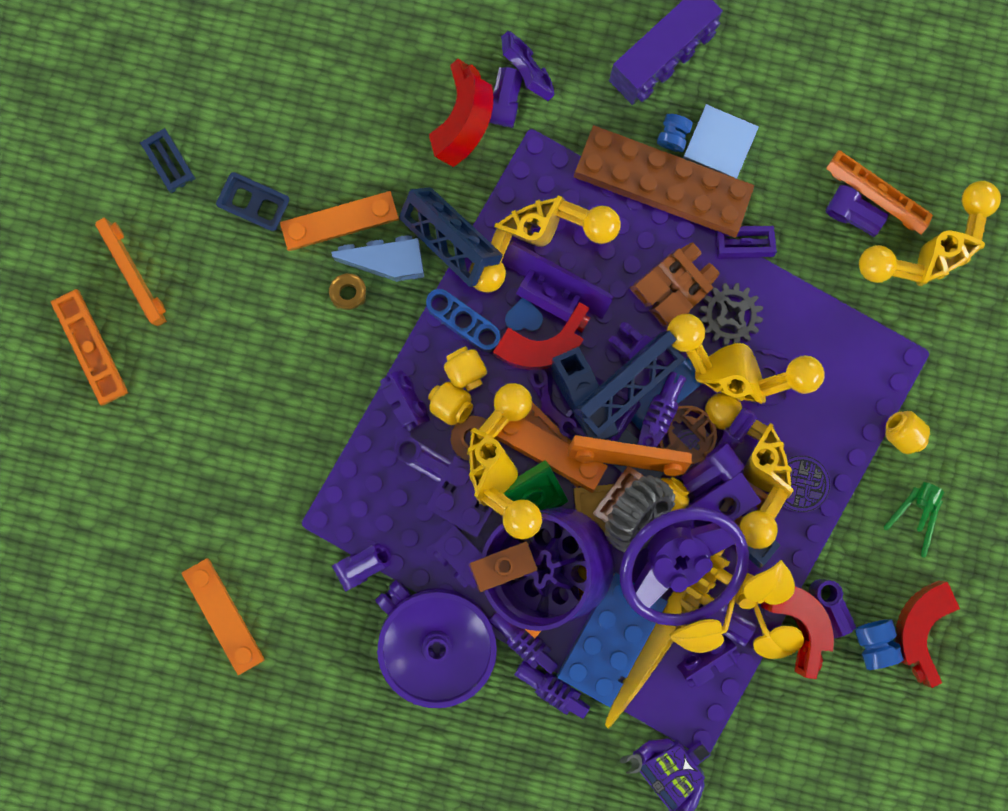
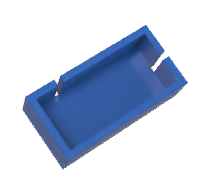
[557,572,668,707]

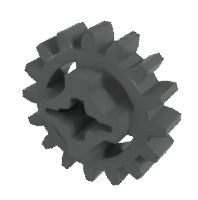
[699,283,763,347]

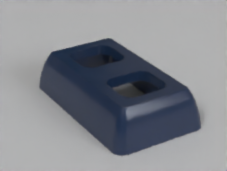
[216,172,289,231]

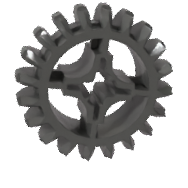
[605,475,675,553]

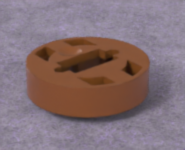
[658,405,717,464]

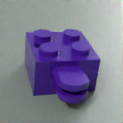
[425,456,493,538]

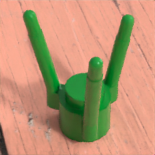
[884,482,945,558]

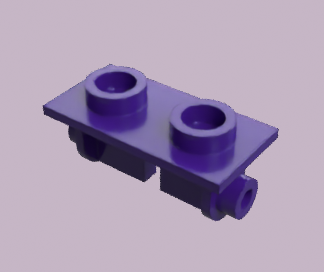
[380,370,430,432]
[677,635,741,688]

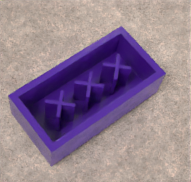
[609,0,723,105]

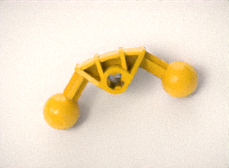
[859,181,1001,286]
[469,195,621,293]
[667,314,825,404]
[468,383,542,539]
[705,392,794,549]

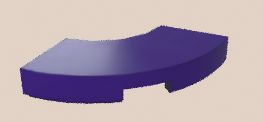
[501,31,555,101]

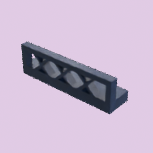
[399,187,503,287]
[573,331,685,437]

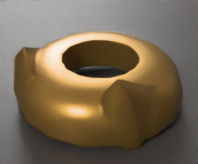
[329,273,366,310]

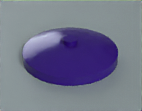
[377,589,497,708]

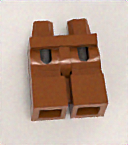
[629,242,720,330]

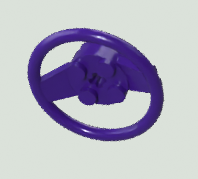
[620,507,749,626]

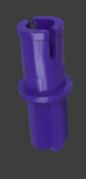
[714,408,757,451]

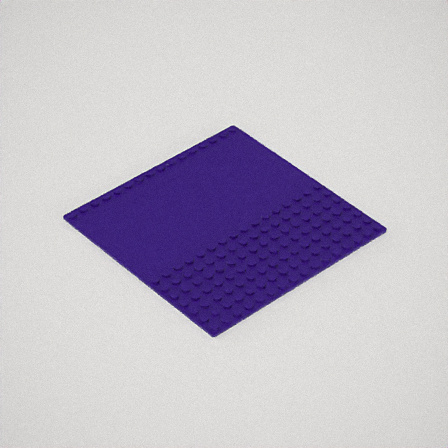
[302,129,929,753]

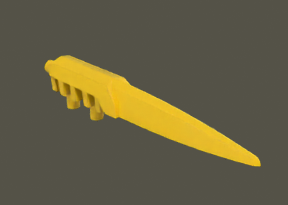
[605,549,733,729]

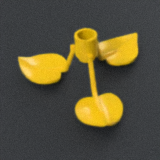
[670,560,804,659]

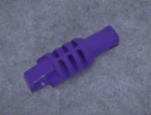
[637,372,687,448]
[489,612,558,674]
[514,660,590,719]

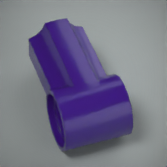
[489,67,523,128]
[825,185,889,237]
[394,437,452,483]
[681,442,745,496]
[332,543,391,592]
[808,579,856,639]
[699,594,757,647]

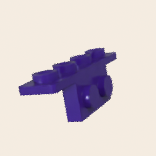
[502,241,614,322]

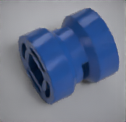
[657,114,693,152]

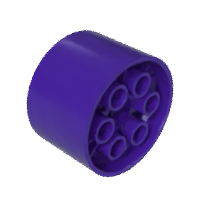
[481,507,614,631]

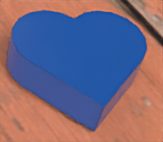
[505,298,543,332]

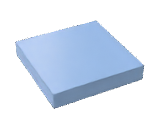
[683,104,759,179]

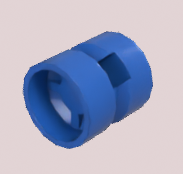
[854,619,904,670]

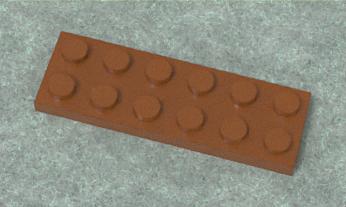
[573,125,755,238]

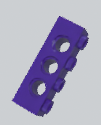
[647,472,761,557]

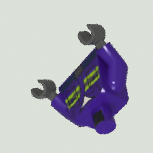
[620,739,711,811]

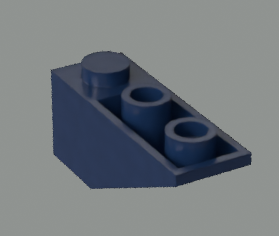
[551,347,618,440]

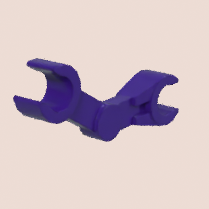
[530,370,581,437]

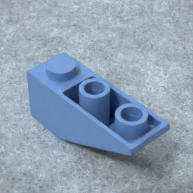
[331,236,425,282]

